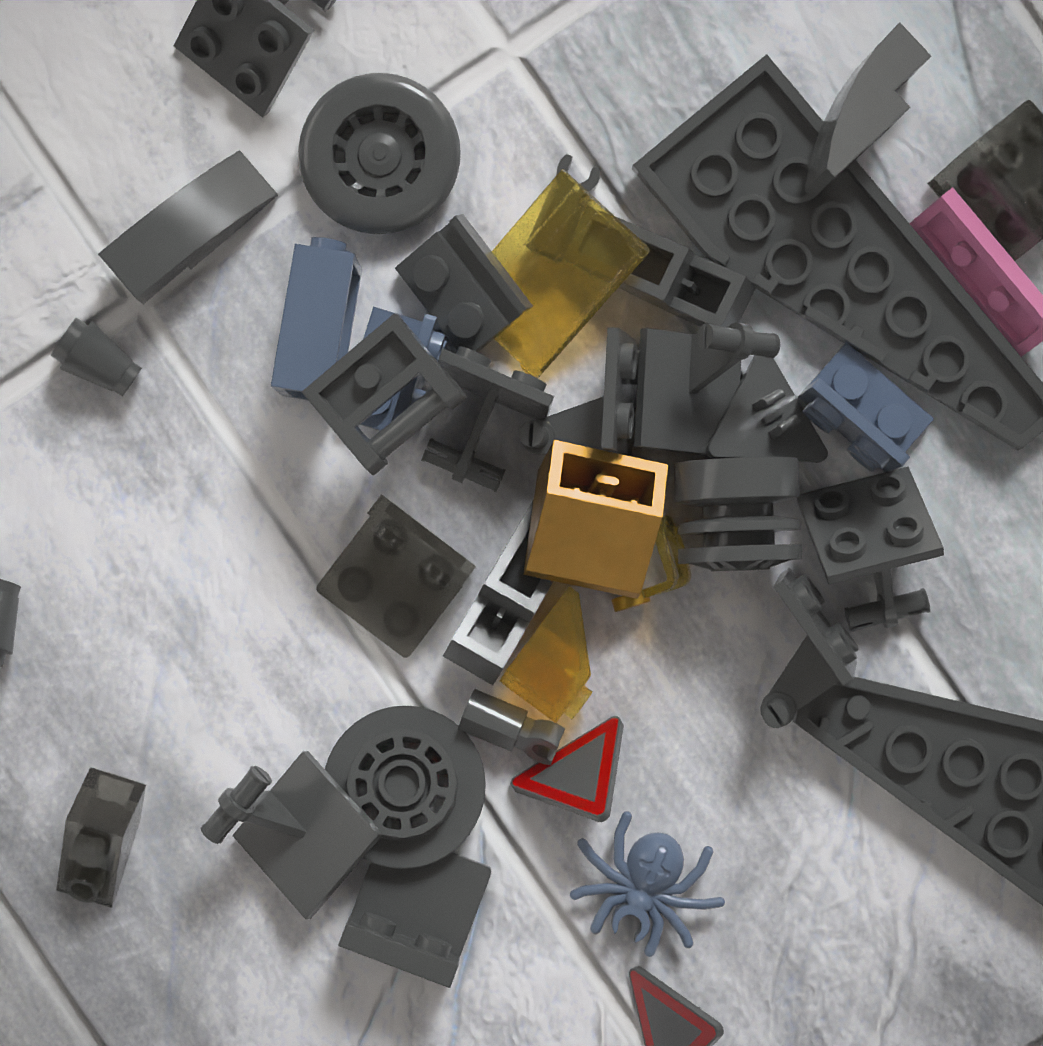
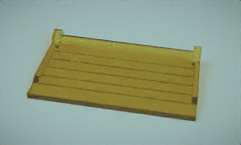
[492,169,650,378]

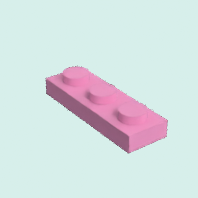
[909,187,1043,357]

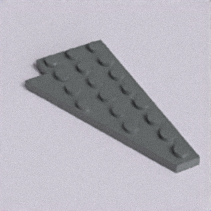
[792,676,1043,906]

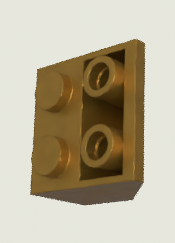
[523,440,668,599]

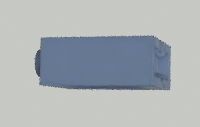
[271,237,362,400]

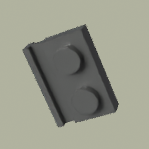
[395,214,533,352]

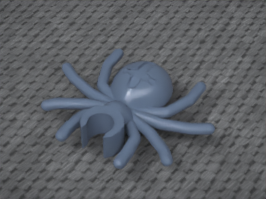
[570,811,725,957]

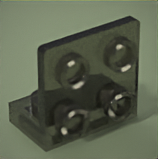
[927,100,1043,261]
[316,494,478,658]

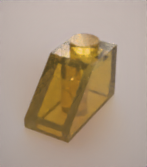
[499,586,593,723]

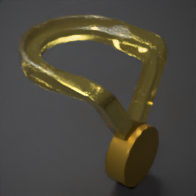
[611,514,691,612]

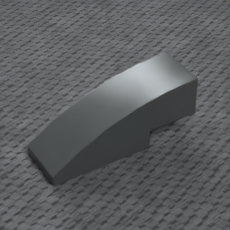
[805,22,932,199]
[98,150,278,305]
[563,205,756,327]
[443,499,553,685]

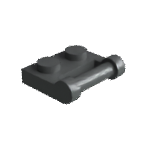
[302,313,467,475]

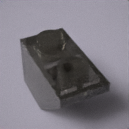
[56,767,146,908]

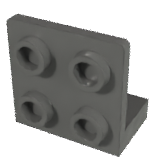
[338,852,492,988]

